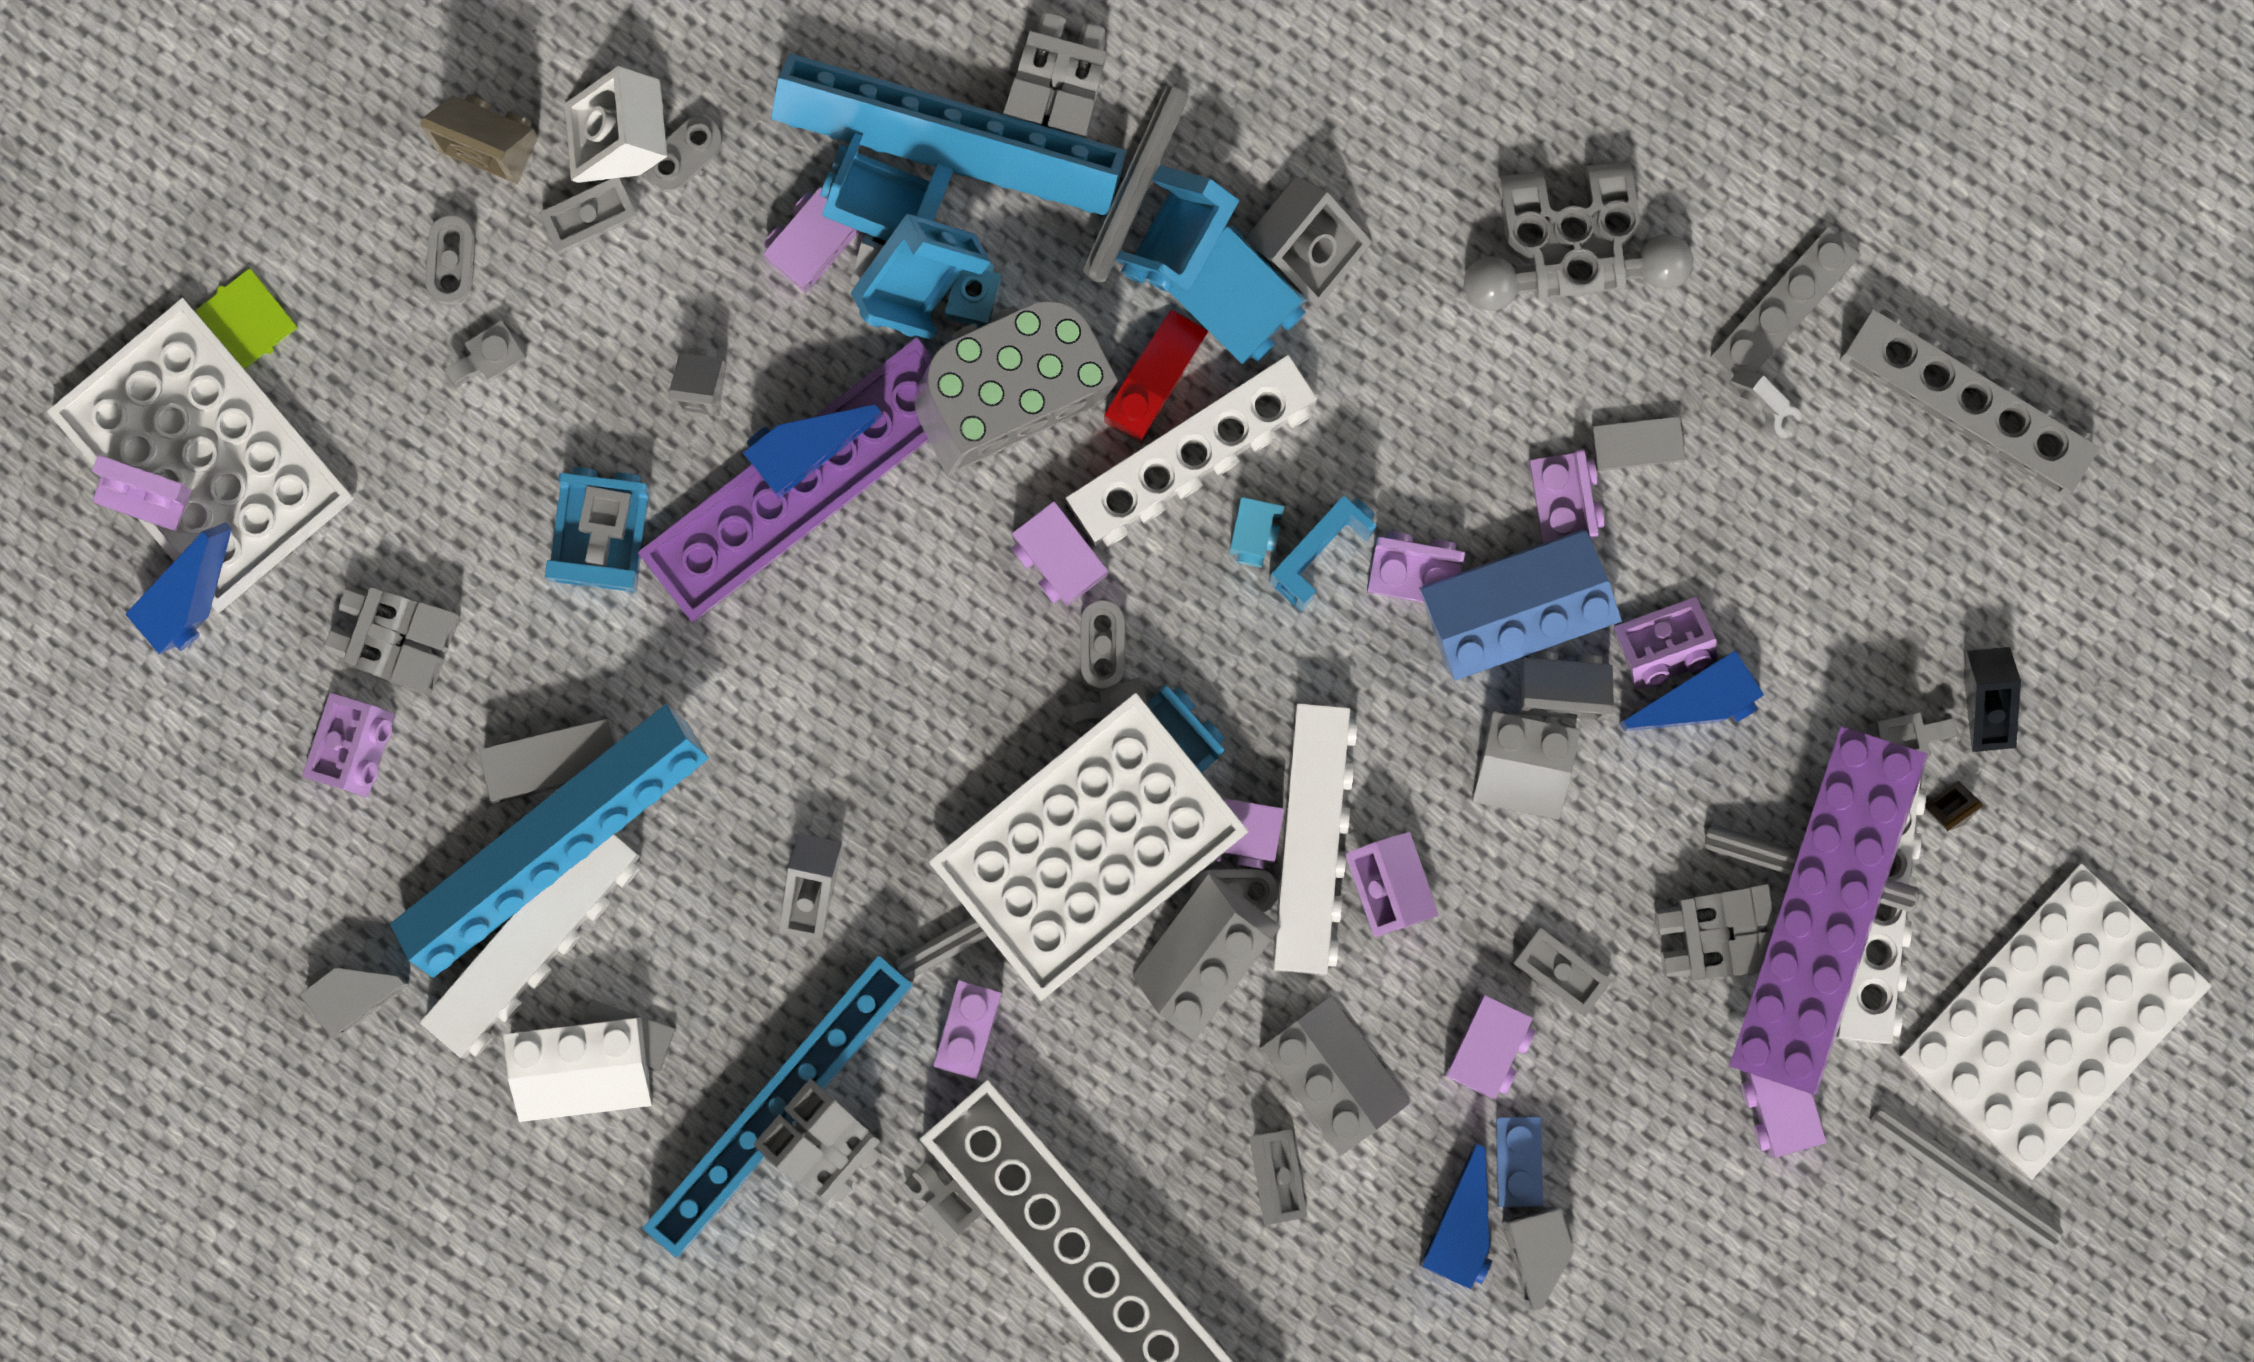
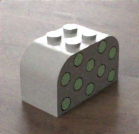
[915,301,1118,476]

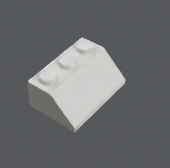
[503,1017,652,1122]

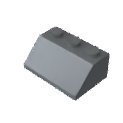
[1132,873,1281,1041]
[1260,996,1410,1156]

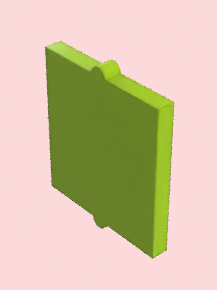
[195,268,298,369]

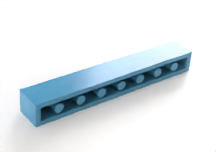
[771,53,1127,216]
[390,704,709,978]
[642,955,914,1258]

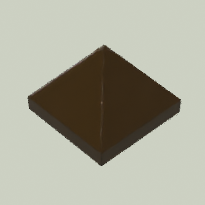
[1925,781,1983,831]

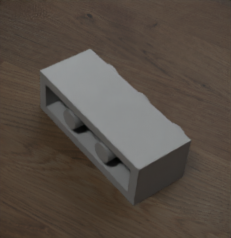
[478,713,617,804]

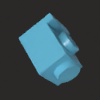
[945,263,1001,328]
[1229,497,1285,567]

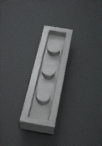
[1711,227,1861,377]

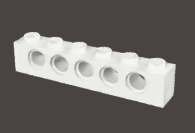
[1066,355,1317,547]
[1836,782,1926,1044]

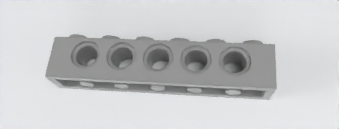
[1840,309,2100,497]

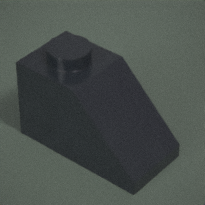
[1964,647,2021,752]

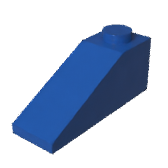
[743,404,882,499]
[125,522,232,654]
[1619,650,1764,731]
[1420,1144,1492,1289]

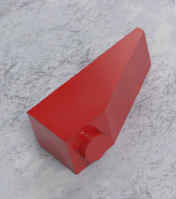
[1104,309,1209,444]

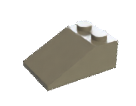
[420,95,538,185]

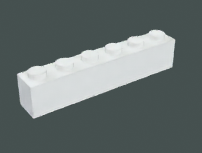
[1273,704,1357,975]
[420,834,641,1058]

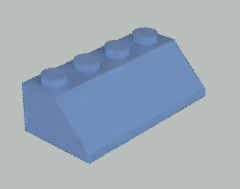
[1419,529,1622,681]

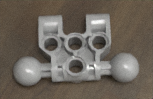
[1464,160,1694,311]

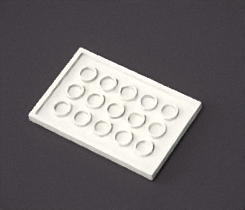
[47,298,355,613]
[929,693,1249,1001]
[1899,863,2212,1180]

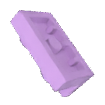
[1529,449,1604,543]
[92,455,192,531]
[1367,532,1465,603]
[1614,597,1718,690]
[302,693,395,797]

